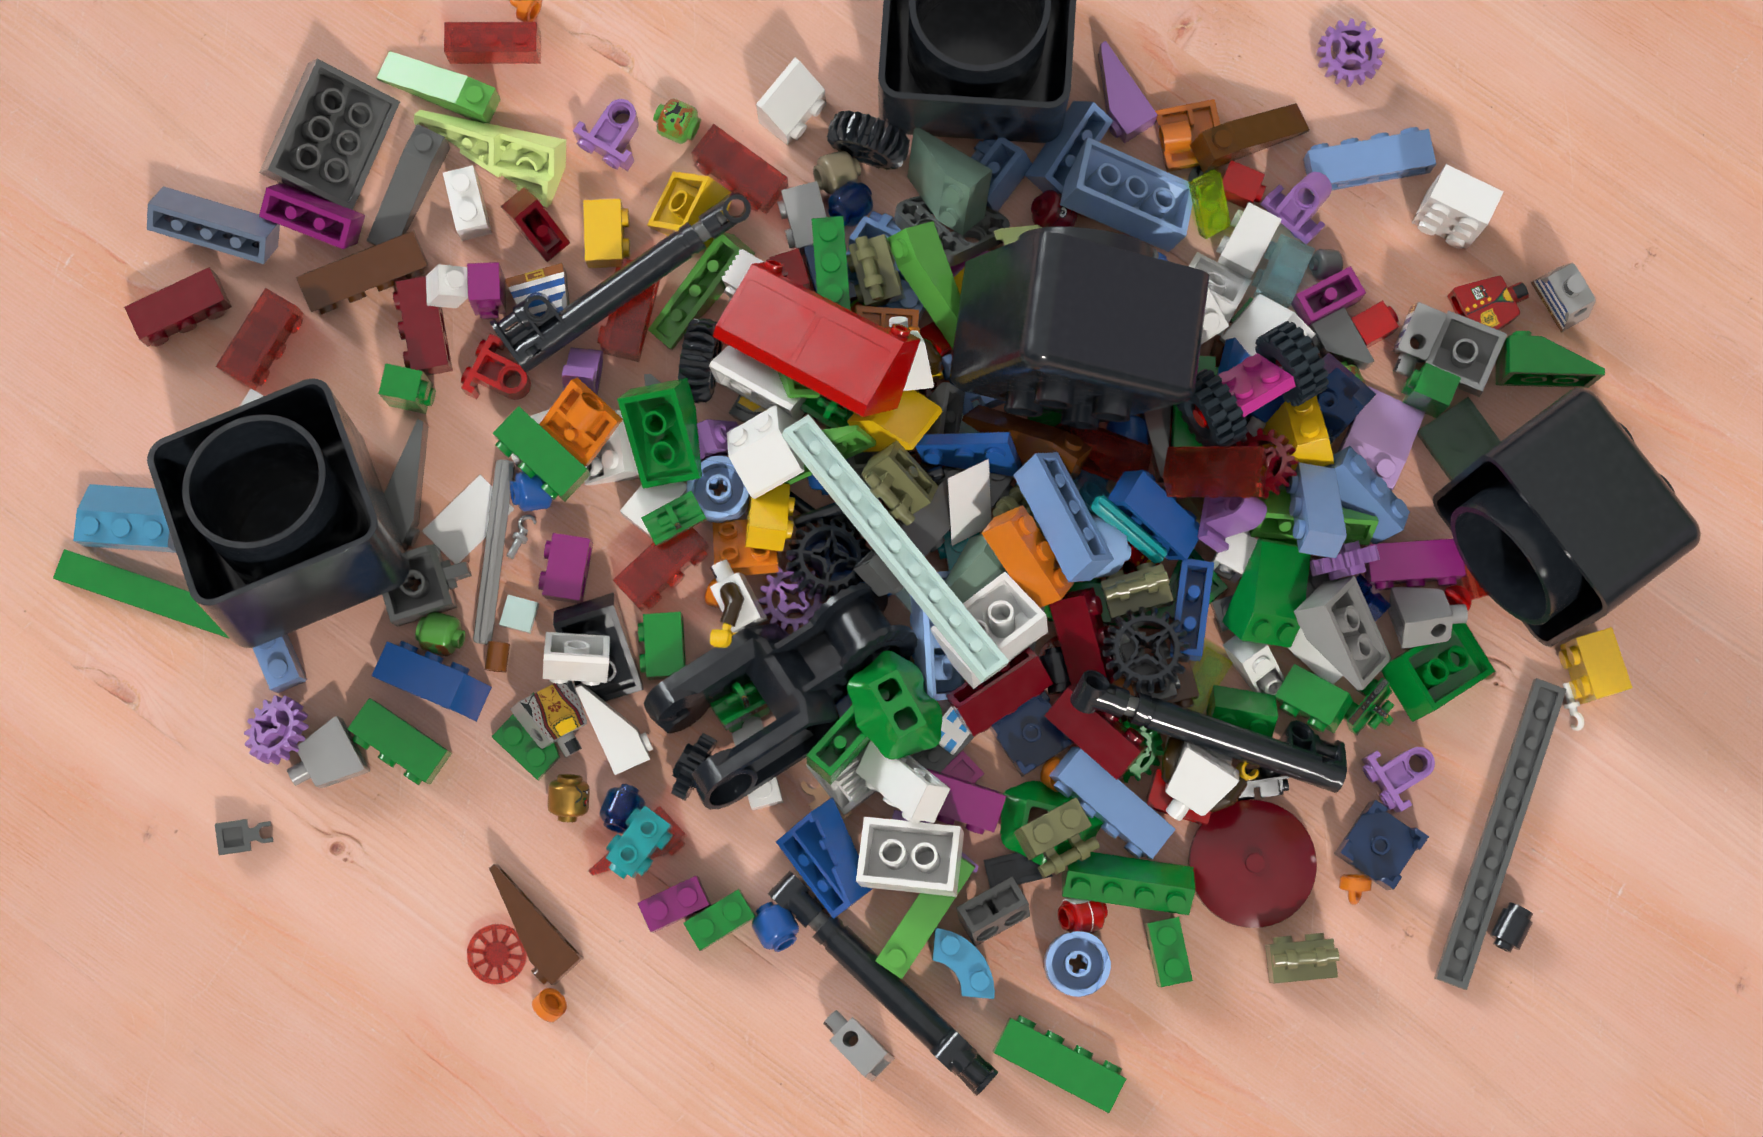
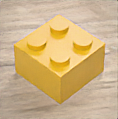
[1559,627,1633,705]

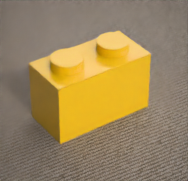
[583,199,630,268]
[745,483,795,552]

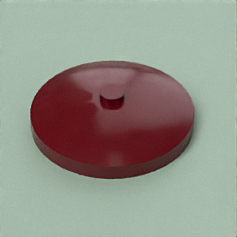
[1188,800,1317,928]

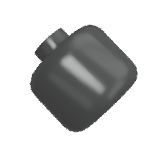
[1309,249,1343,280]

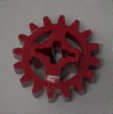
[1227,428,1299,499]

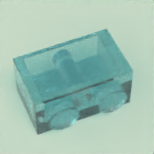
[1251,234,1315,308]

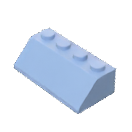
[1060,137,1196,252]
[909,571,964,701]

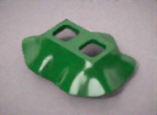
[847,651,943,759]
[1000,781,1103,865]

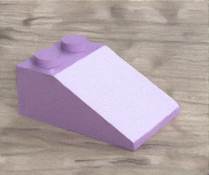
[1338,386,1425,491]

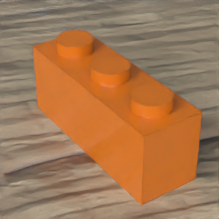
[981,505,1074,608]

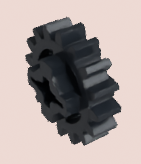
[671,733,717,801]

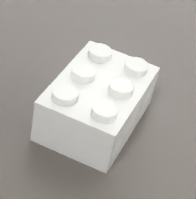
[1412,164,1504,249]
[856,817,964,897]

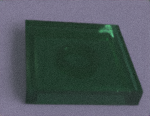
[1417,397,1501,481]

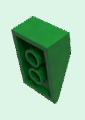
[1495,331,1605,388]
[617,378,702,489]
[1222,538,1311,648]
[1381,623,1495,722]

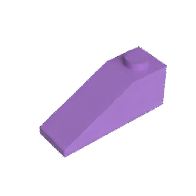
[1098,41,1158,144]

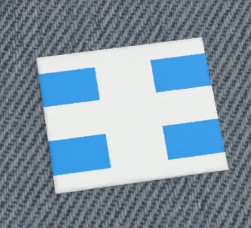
[939,707,970,755]

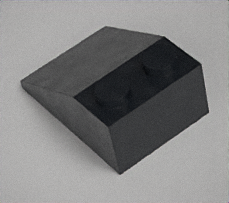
[553,593,644,708]

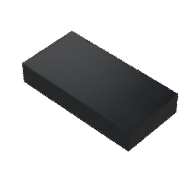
[983,852,1053,888]

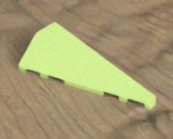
[414,110,566,207]

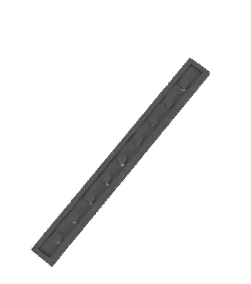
[1434,678,1567,990]

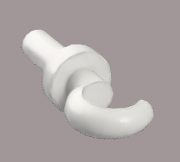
[1563,682,1585,731]

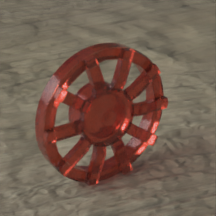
[467,924,527,984]

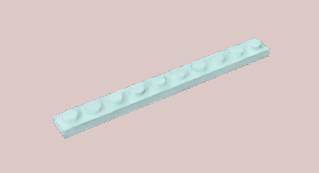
[782,414,1009,683]

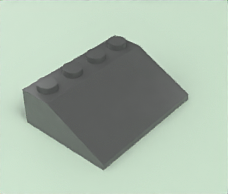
[259,58,400,210]

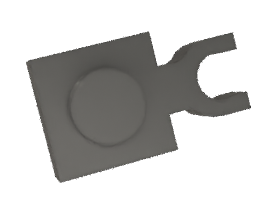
[215,819,273,856]

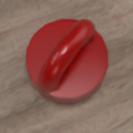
[1444,585,1472,611]

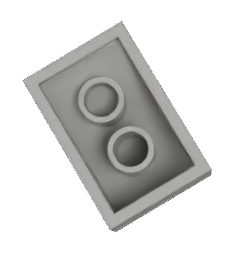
[1294,576,1392,690]

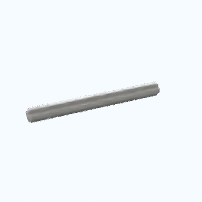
[473,459,514,644]

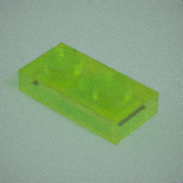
[1188,169,1231,239]
[1188,646,1233,713]

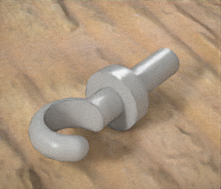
[506,515,537,559]

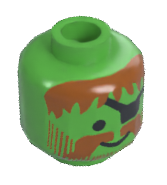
[653,98,701,144]
[415,612,465,656]

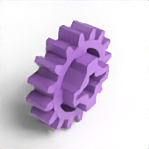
[1316,18,1385,87]
[1310,541,1380,580]
[759,567,823,632]
[244,695,309,765]

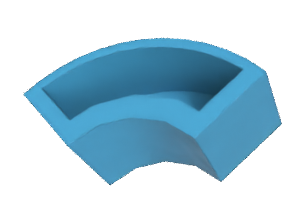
[932,928,995,999]

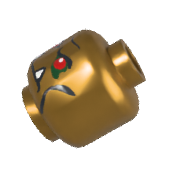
[547,774,590,822]

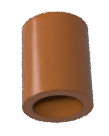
[484,641,510,673]

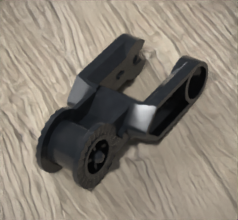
[644,582,918,810]

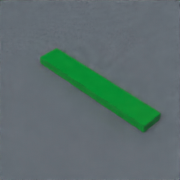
[53,549,230,639]

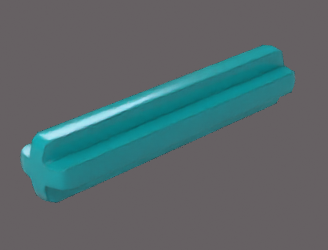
[1090,495,1167,563]

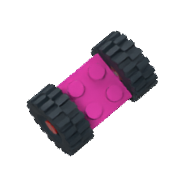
[1177,321,1329,455]

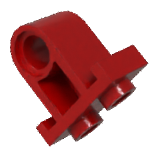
[461,333,531,400]

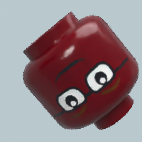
[1031,190,1078,228]

